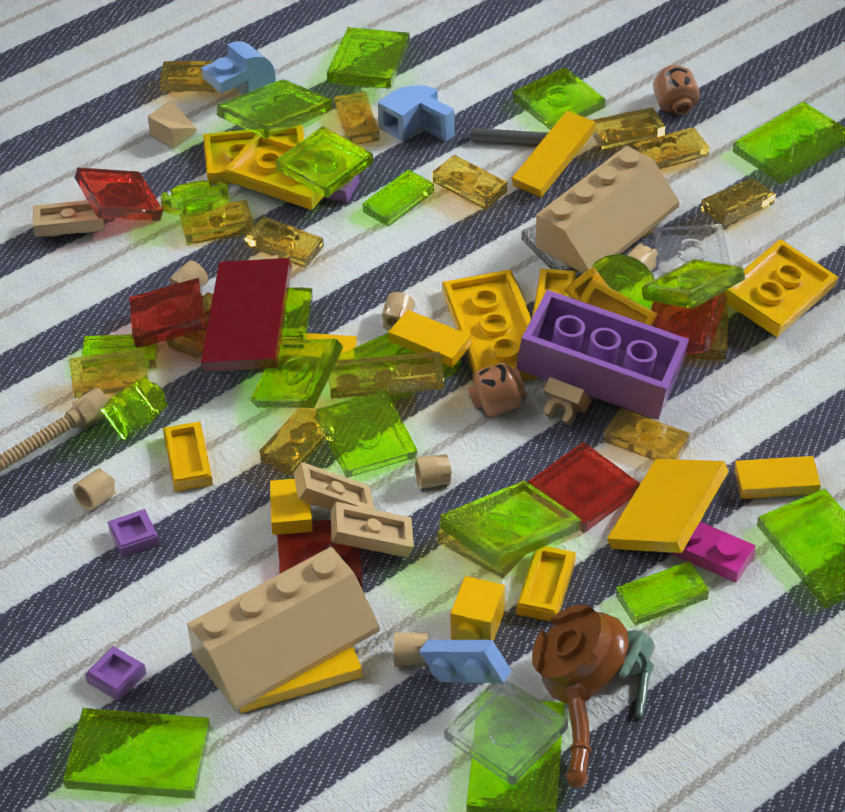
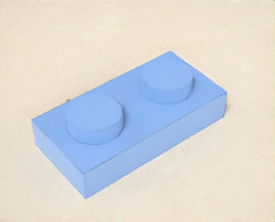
[419,640,512,683]

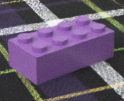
[516,290,689,420]

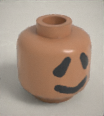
[653,65,700,115]
[468,362,527,417]

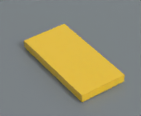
[442,269,539,381]

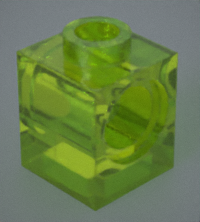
[101,375,168,440]

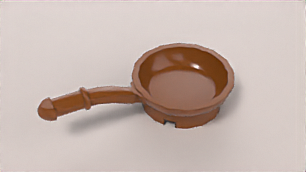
[532,604,629,789]

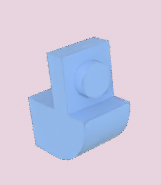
[201,41,277,101]
[378,85,455,142]

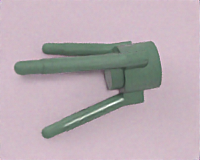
[619,630,655,718]

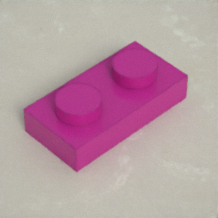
[667,522,756,583]

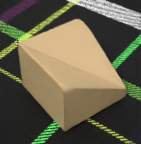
[147,101,197,148]

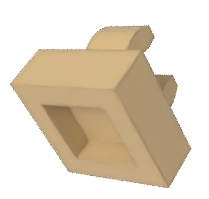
[543,377,591,425]

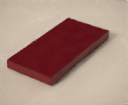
[201,258,292,372]

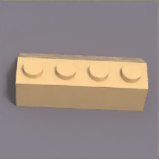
[536,145,680,274]
[187,547,380,711]

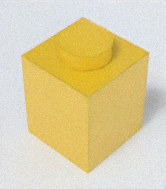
[450,576,505,642]

